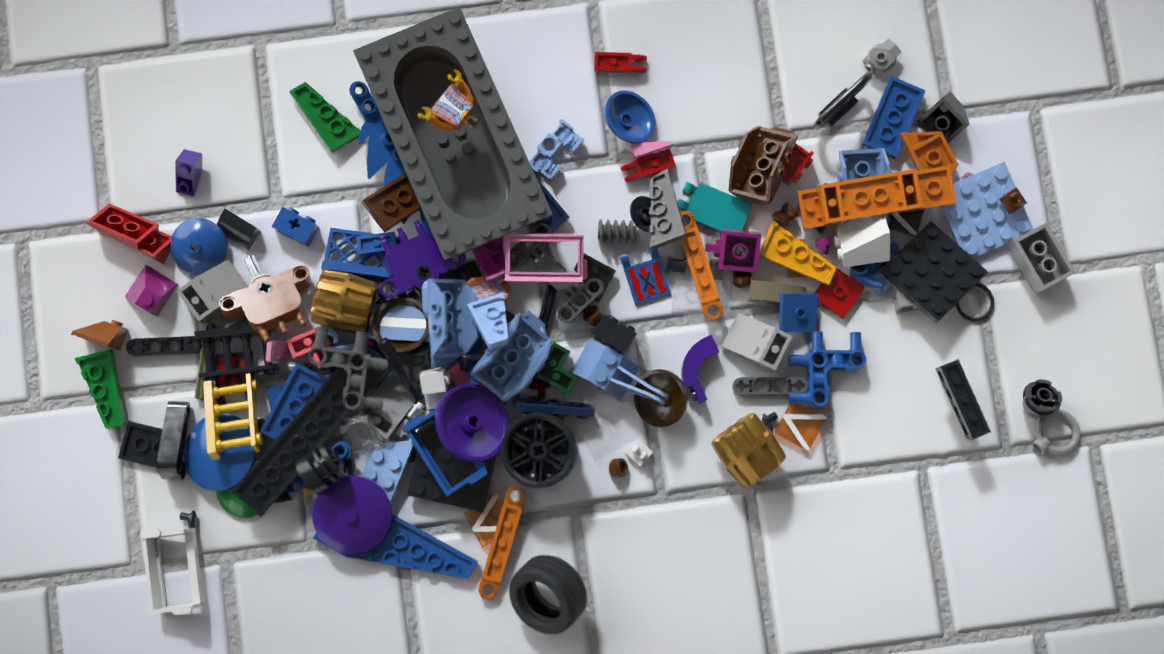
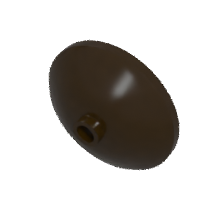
[372,297,429,353]
[634,369,688,427]

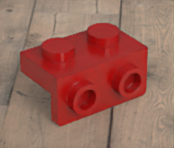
[781,144,814,187]

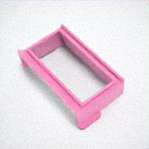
[503,233,588,282]

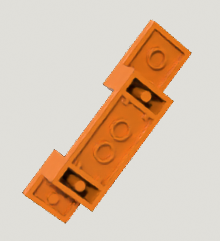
[797,165,956,230]

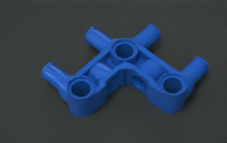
[788,331,867,409]

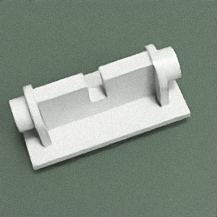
[396,402,432,441]

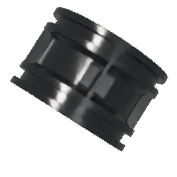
[500,413,577,489]

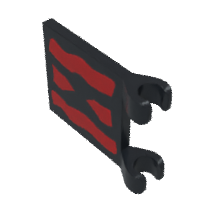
[214,351,254,406]

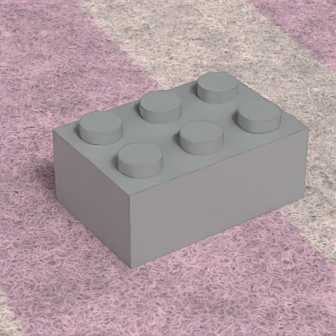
[1007,222,1076,294]

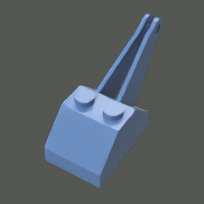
[571,339,669,405]

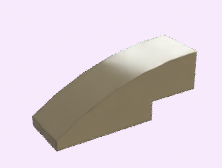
[748,280,806,305]

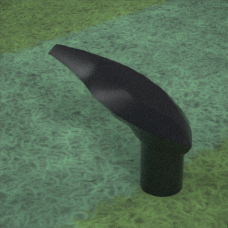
[459,354,483,371]
[762,412,778,433]
[179,510,197,530]

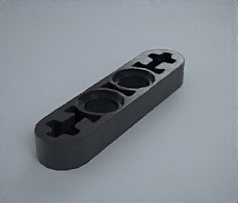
[126,336,202,357]

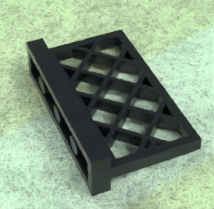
[935,359,991,440]

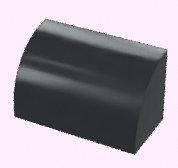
[217,209,261,250]

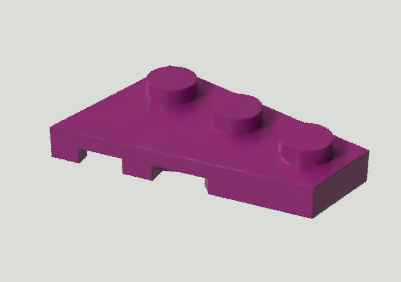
[472,237,505,285]

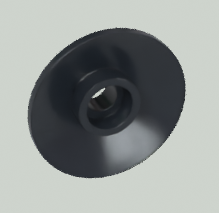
[630,196,651,233]

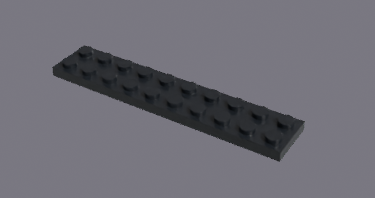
[231,345,390,517]

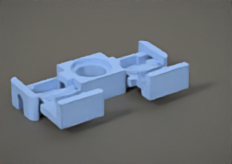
[529,119,584,181]

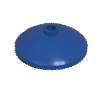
[604,90,656,144]
[170,218,228,275]

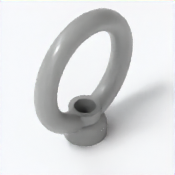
[1032,409,1081,455]

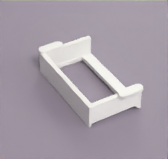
[141,528,204,615]

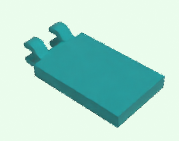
[678,182,752,233]

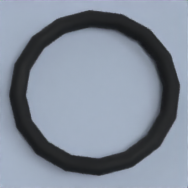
[955,283,994,321]

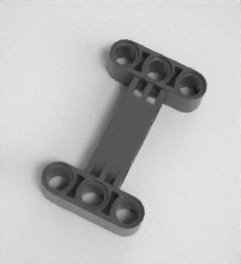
[511,223,605,323]

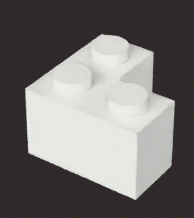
[420,367,451,410]

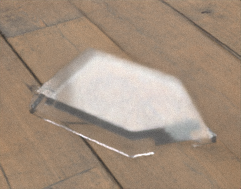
[332,414,386,455]

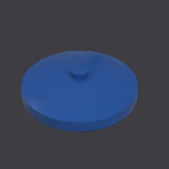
[183,413,258,491]

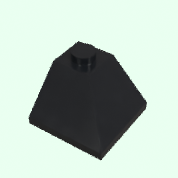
[917,92,970,143]

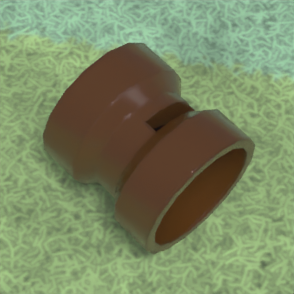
[772,202,799,229]

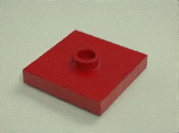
[815,267,865,319]

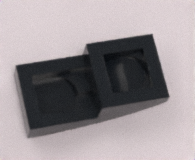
[438,260,482,282]

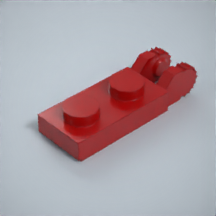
[594,52,647,73]
[620,148,676,182]

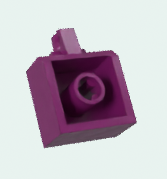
[705,228,762,273]

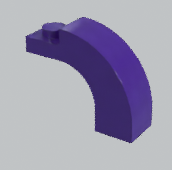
[681,335,719,404]

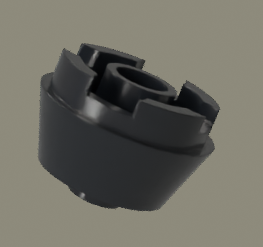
[1022,379,1062,418]

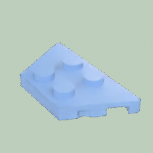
[361,441,415,506]

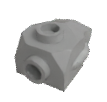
[862,38,902,78]

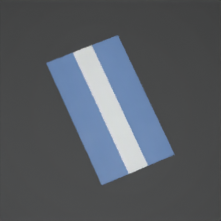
[368,304,430,342]

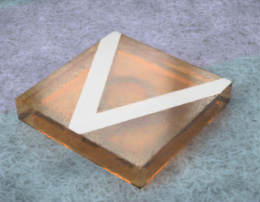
[774,404,826,451]
[464,494,503,547]

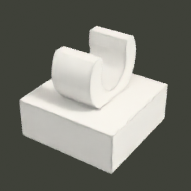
[626,440,653,467]

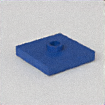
[779,293,818,332]

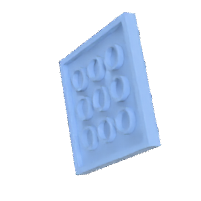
[940,162,1033,258]

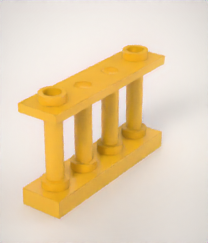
[203,374,262,460]

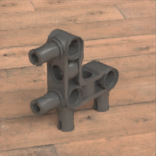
[309,326,389,411]

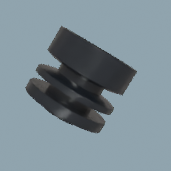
[295,442,348,496]

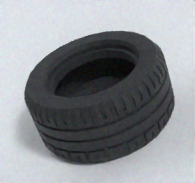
[509,555,587,634]

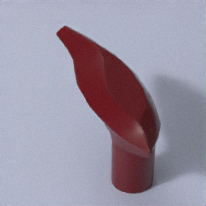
[528,380,550,399]

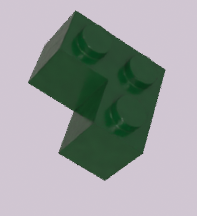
[534,342,578,396]

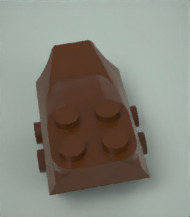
[728,126,799,206]

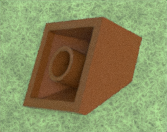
[71,320,128,351]

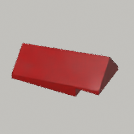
[87,203,172,265]

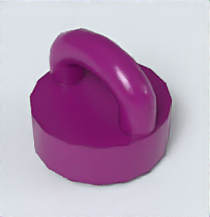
[814,237,834,255]

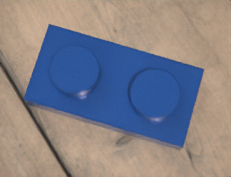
[356,232,396,257]

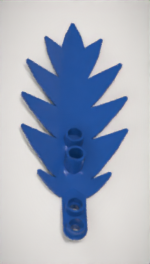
[349,81,432,234]

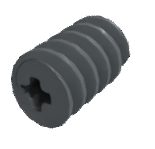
[598,219,637,245]

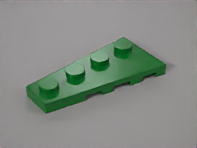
[289,82,361,154]
[74,349,127,429]

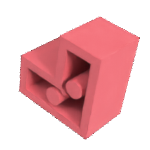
[286,326,334,371]

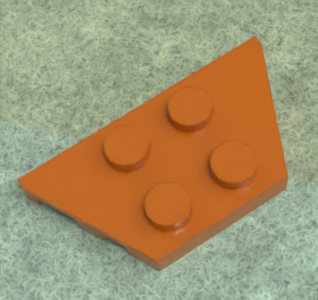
[899,131,959,173]

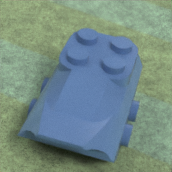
[837,148,893,224]
[422,279,479,368]
[471,311,552,402]

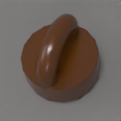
[733,271,752,288]
[583,305,603,327]
[609,458,628,478]

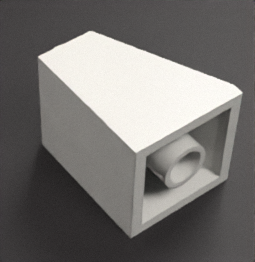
[834,214,890,267]

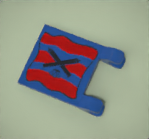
[620,247,671,305]

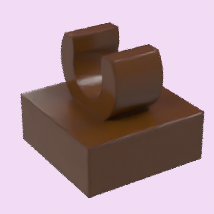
[999,187,1027,214]

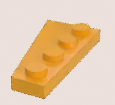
[759,220,836,286]

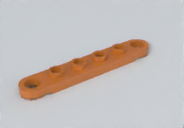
[681,211,723,321]
[478,485,526,600]

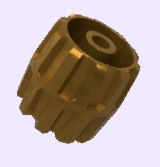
[310,270,377,333]
[711,413,786,488]

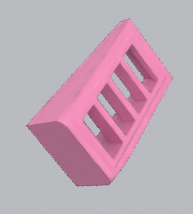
[630,141,671,160]
[266,339,290,362]

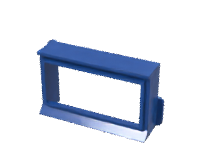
[403,408,489,496]

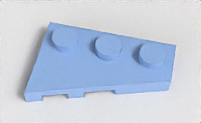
[467,293,508,349]

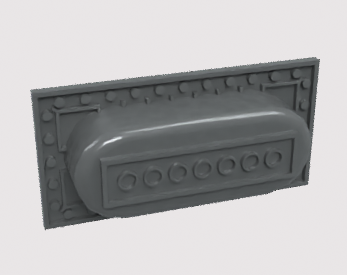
[353,6,552,261]

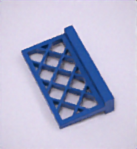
[321,228,402,282]

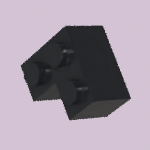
[591,315,637,356]

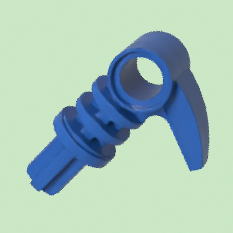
[849,243,900,289]

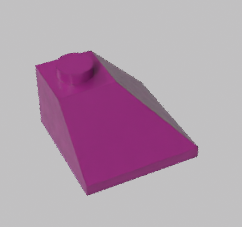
[125,264,178,316]

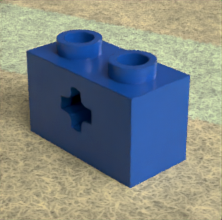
[271,207,319,247]

